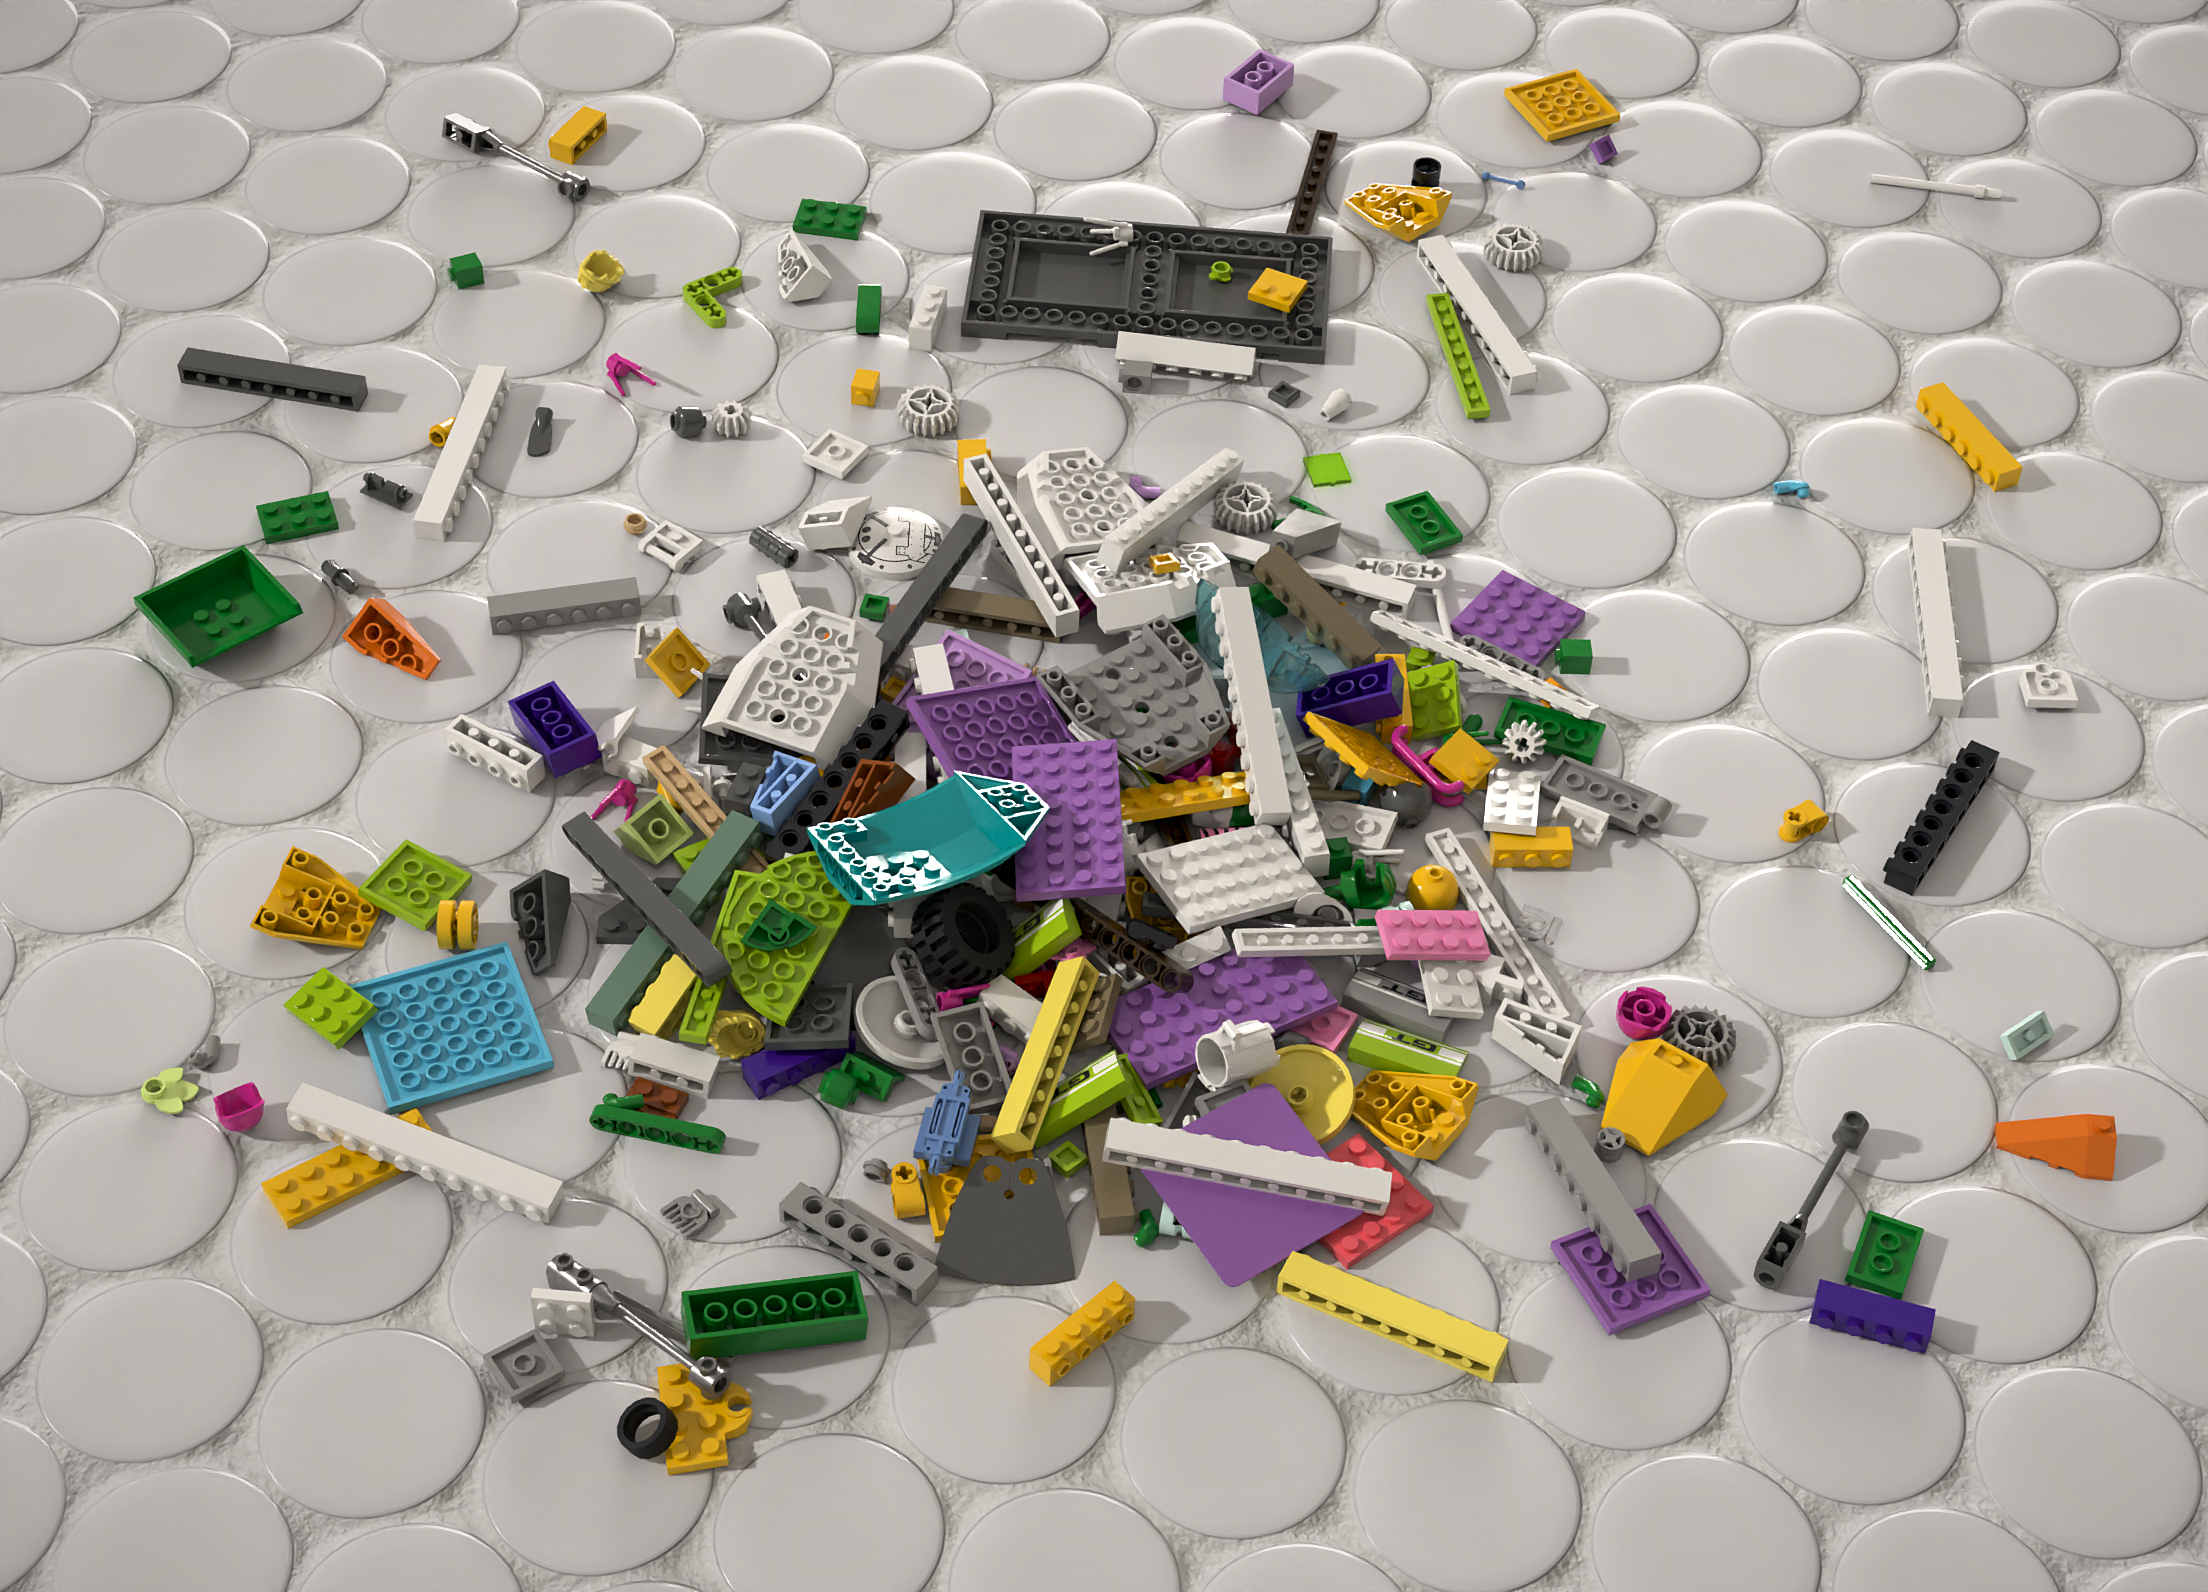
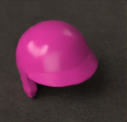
[213,1082,265,1132]

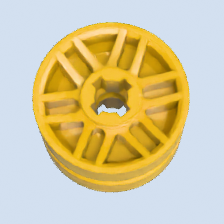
[437,900,479,950]

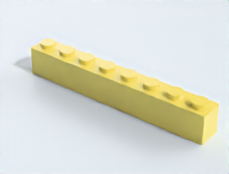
[990,956,1100,1154]
[1276,1250,1509,1383]

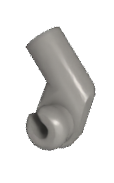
[188,1035,221,1069]

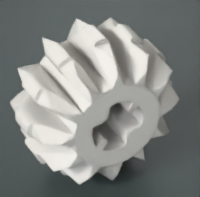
[712,400,751,438]
[1502,720,1547,764]

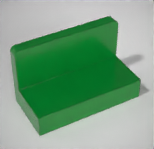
[840,1052,906,1102]

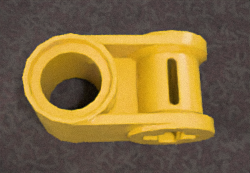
[1778,799,1829,843]
[891,1162,925,1219]

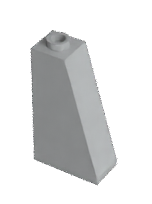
[1269,508,1342,559]

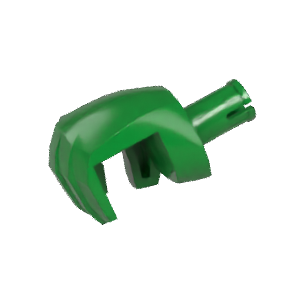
[1322,859,1397,911]

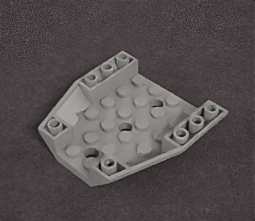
[1036,614,1230,776]

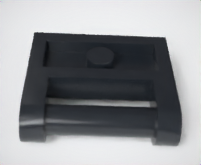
[1126,918,1178,951]

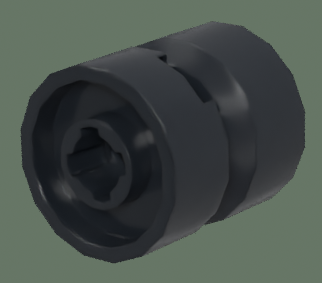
[1411,157,1441,188]

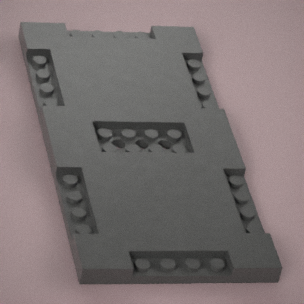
[961,210,1333,365]

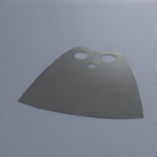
[812,905,909,1031]
[935,1156,1075,1285]

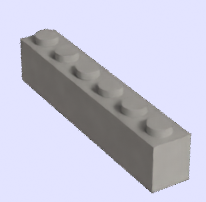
[487,577,641,635]

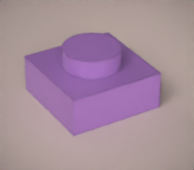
[1590,134,1618,164]

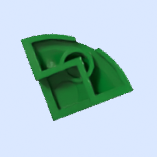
[740,899,817,951]

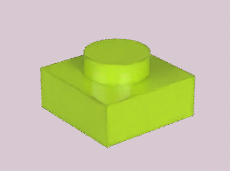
[1406,646,1436,671]
[1047,1140,1088,1179]

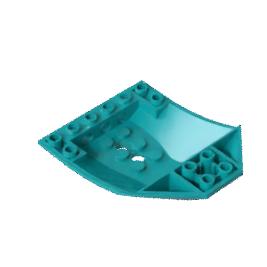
[807,771,1050,906]

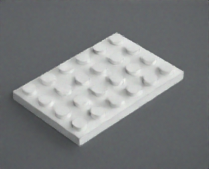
[1134,824,1325,934]

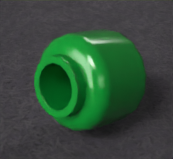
[817,1068,861,1109]

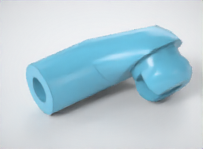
[1774,480,1810,498]

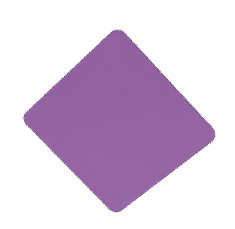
[1140,1083,1364,1287]

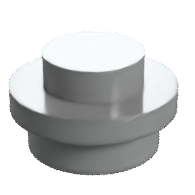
[863,1158,891,1183]

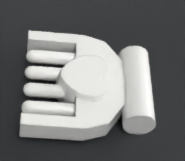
[601,1031,639,1070]

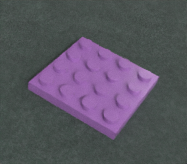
[1450,570,1586,667]
[1550,1203,1711,1336]

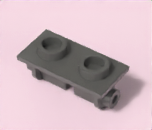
[360,472,413,510]

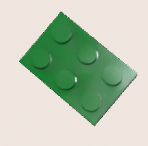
[792,198,867,241]
[1385,490,1463,555]
[256,491,339,544]
[1845,1210,1924,1300]

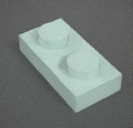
[2000,1011,2054,1060]

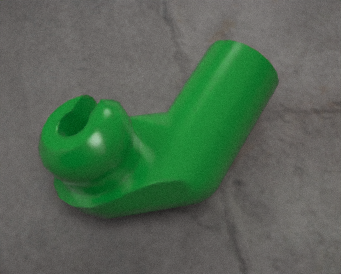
[1449,713,1483,734]
[602,1093,644,1110]

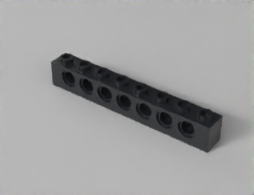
[764,699,910,865]
[1883,740,2000,896]

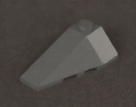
[509,869,571,976]

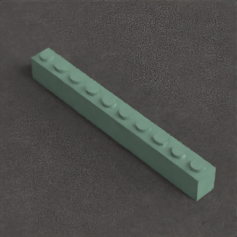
[585,810,762,1037]

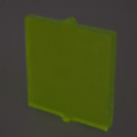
[1303,452,1351,488]

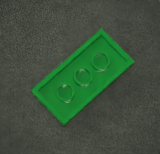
[1494,697,1606,765]

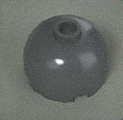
[1380,782,1432,829]

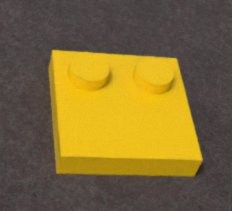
[1248,268,1308,313]
[645,627,711,698]
[1429,728,1500,795]

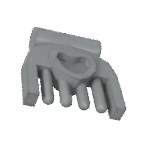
[660,1189,720,1240]

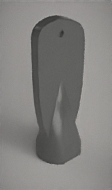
[527,407,553,457]

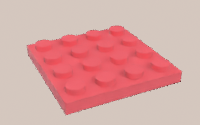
[1318,1133,1434,1269]

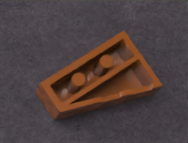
[829,759,916,823]

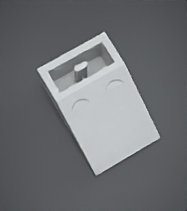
[798,496,872,550]

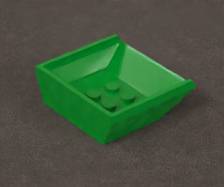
[133,545,303,668]

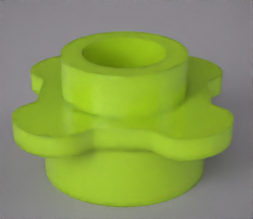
[1209,261,1233,282]

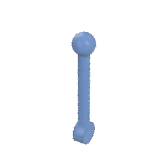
[1482,171,1525,189]

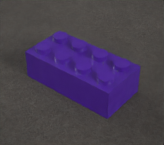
[1296,658,1404,738]
[508,680,602,778]

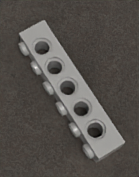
[779,1182,938,1307]

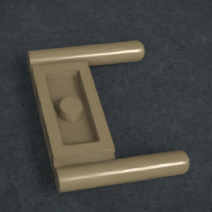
[1296,754,1361,801]

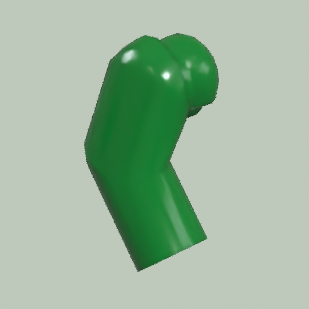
[1571,1075,1605,1109]
[1134,1209,1159,1248]

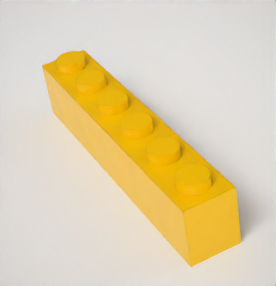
[1916,382,2023,492]

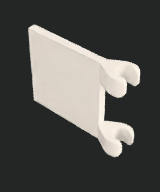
[579,706,640,771]

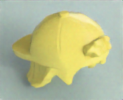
[577,250,625,292]
[708,1009,766,1059]

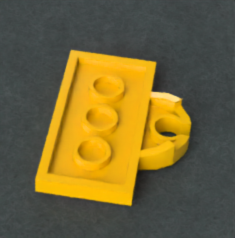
[657,1358,753,1475]

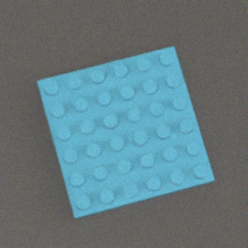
[349,941,554,1115]

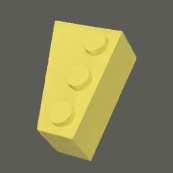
[628,954,698,1040]

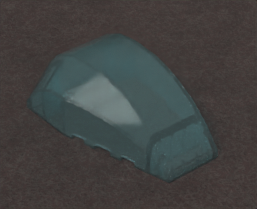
[1195,578,1330,694]

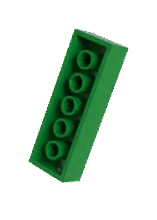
[680,1271,868,1360]

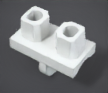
[694,766,732,809]

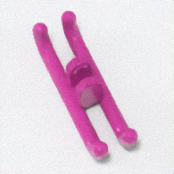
[1391,725,1464,807]

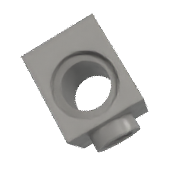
[1118,360,1153,395]

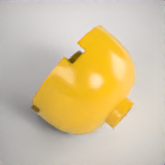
[1406,864,1459,910]

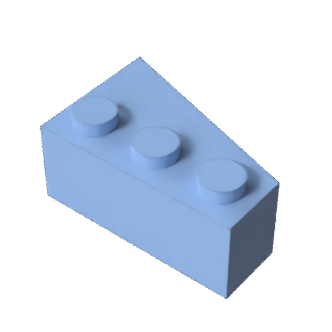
[750,751,820,837]

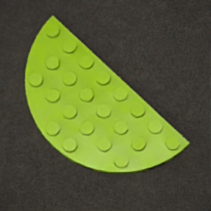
[722,851,854,1027]

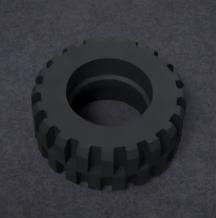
[910,883,1016,990]

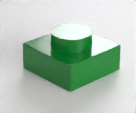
[859,593,890,621]

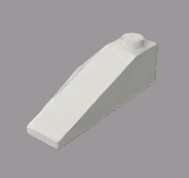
[778,229,833,302]

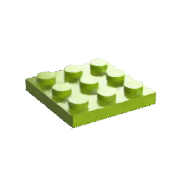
[358,839,472,932]

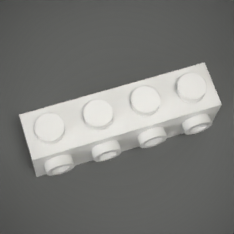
[445,714,546,792]

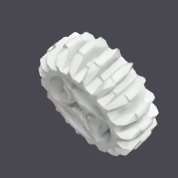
[1483,222,1544,272]
[897,384,960,437]
[1213,479,1278,535]

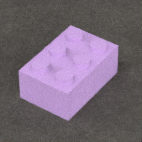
[1223,49,1294,115]

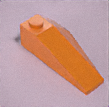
[342,597,441,680]
[1994,1114,2117,1181]

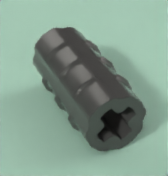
[749,526,799,569]

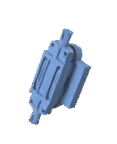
[913,1070,981,1176]

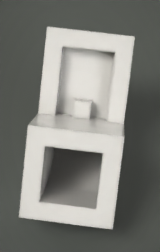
[1474,954,1525,1006]

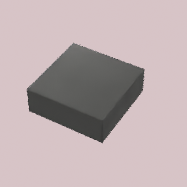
[1268,381,1301,408]

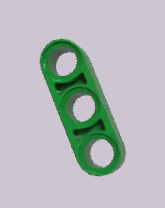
[856,284,882,334]

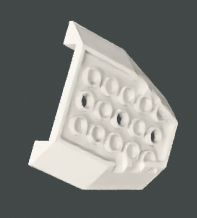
[1016,447,1173,570]
[1059,543,1236,635]
[702,606,883,770]

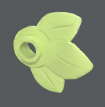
[141,1067,199,1114]

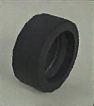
[617,1397,678,1459]

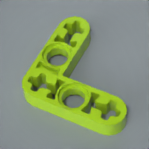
[683,267,742,328]

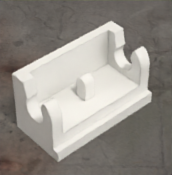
[634,623,664,678]
[1549,796,1610,850]

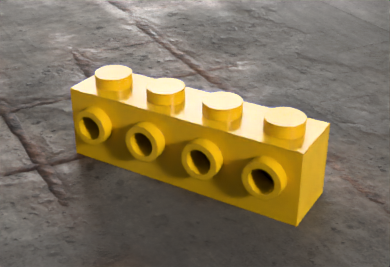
[1374,654,1413,744]
[1029,1280,1135,1386]

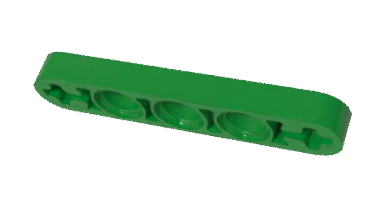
[589,1104,726,1154]

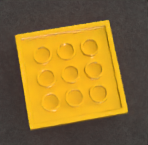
[1504,68,1621,142]
[1303,711,1426,788]
[917,1134,1037,1243]

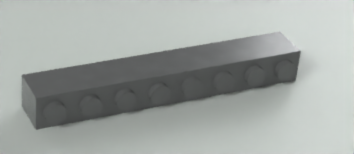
[177,347,368,412]

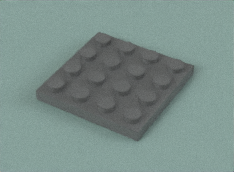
[698,673,803,767]

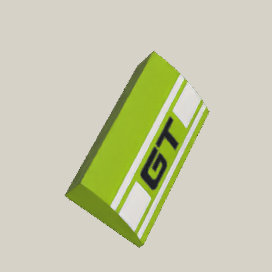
[989,898,1082,983]
[1347,1018,1469,1077]
[1034,1049,1135,1149]

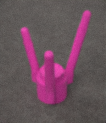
[606,353,656,396]
[590,779,638,822]
[936,983,995,1026]

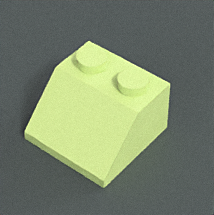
[613,793,694,865]

